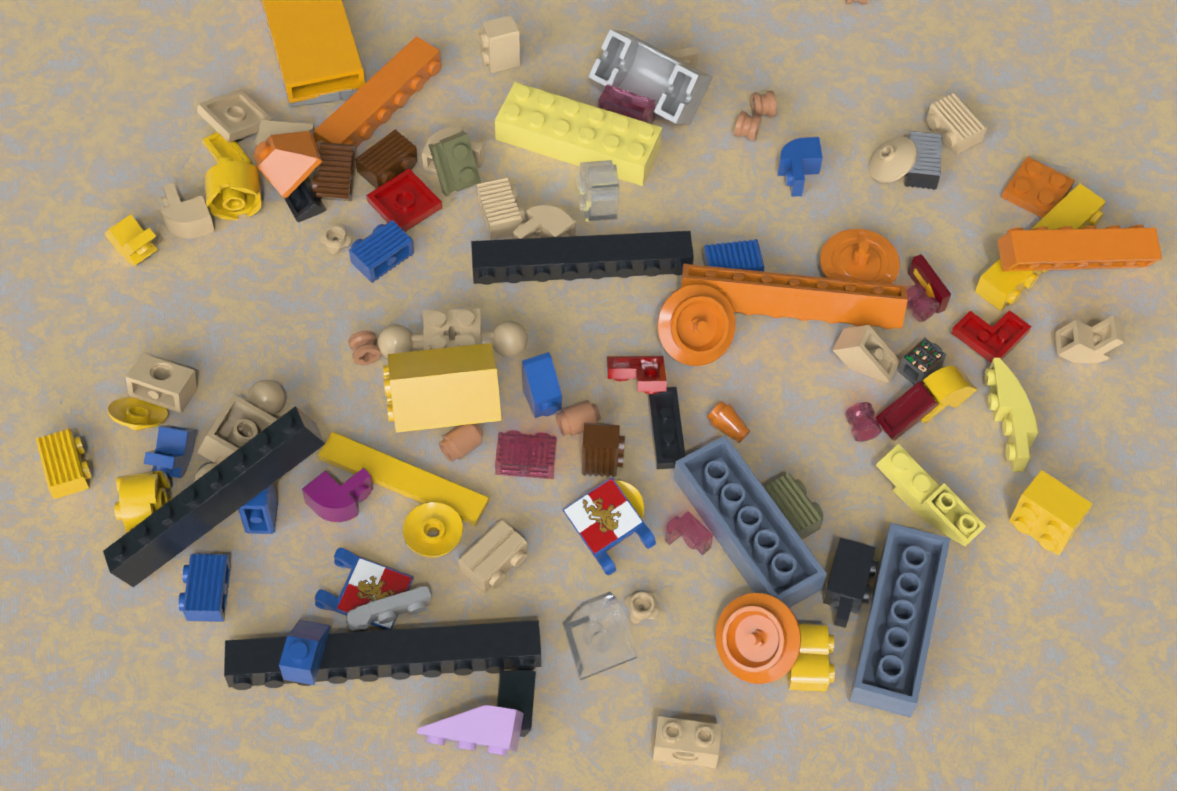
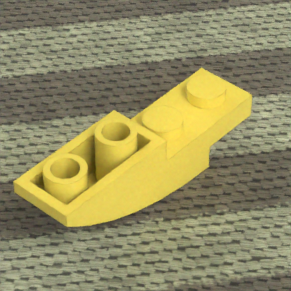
[985,358,1038,472]
[876,444,986,546]

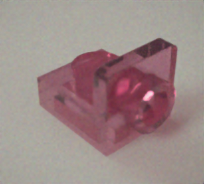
[665,511,713,555]

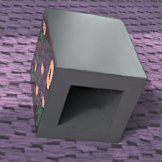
[898,337,947,385]

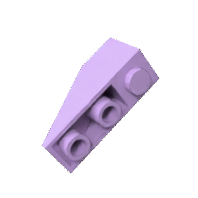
[417,705,524,756]

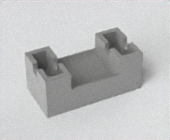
[588,29,713,124]

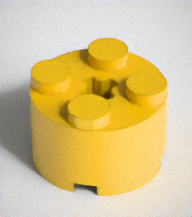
[205,158,262,220]
[114,471,173,533]

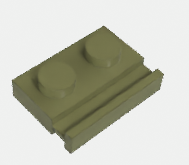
[429,131,481,196]

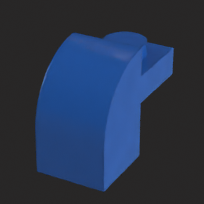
[777,137,823,197]
[144,425,197,478]

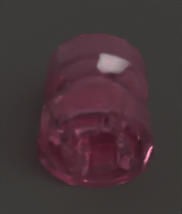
[906,283,940,322]
[845,402,882,442]

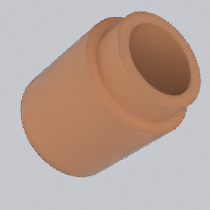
[556,400,601,436]
[439,424,483,462]

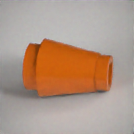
[707,401,750,443]

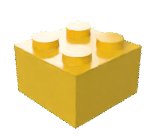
[1009,470,1093,555]

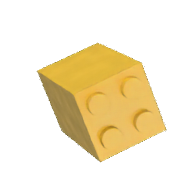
[383,343,501,432]

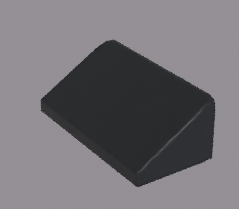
[284,177,327,222]
[496,670,536,737]

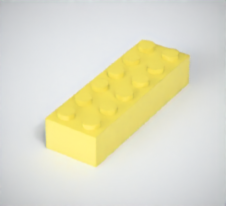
[495,82,662,186]

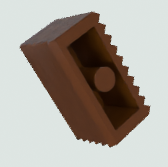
[355,129,418,189]
[312,142,356,201]
[582,423,625,478]

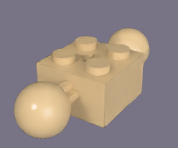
[378,308,528,359]
[194,380,285,482]

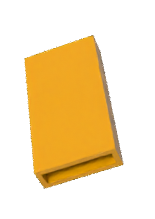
[261,0,365,103]

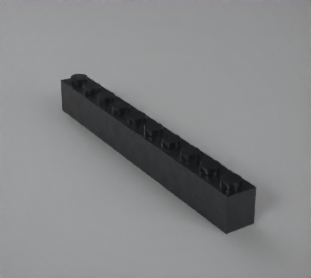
[224,620,541,690]

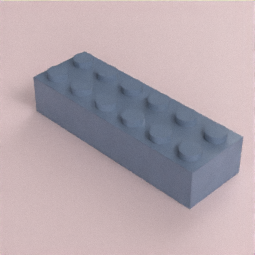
[674,435,827,608]
[849,523,950,718]

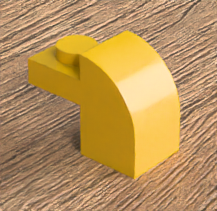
[104,214,158,266]
[921,365,978,424]

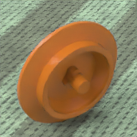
[820,229,900,284]
[657,284,736,366]
[715,593,801,684]

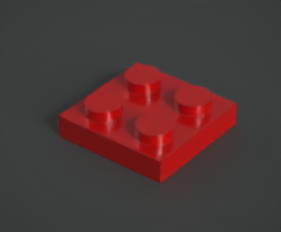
[366,168,443,232]

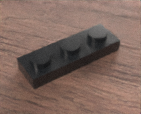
[648,387,685,469]

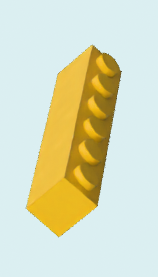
[975,183,1106,311]

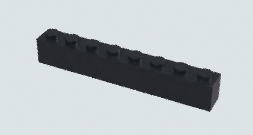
[471,231,694,285]
[103,406,326,587]

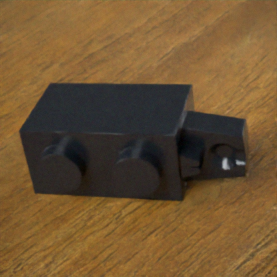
[823,538,878,628]

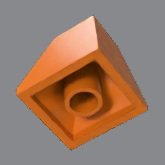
[253,131,322,198]

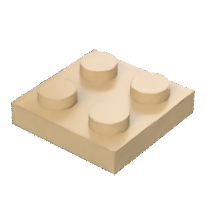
[197,89,273,142]

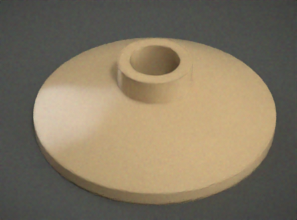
[869,137,917,183]

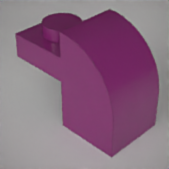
[302,468,373,522]

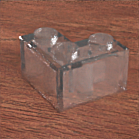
[575,160,619,222]

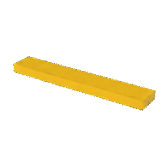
[318,432,489,526]

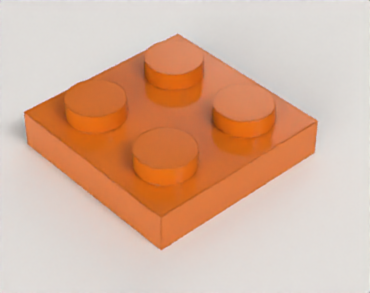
[1001,156,1075,218]

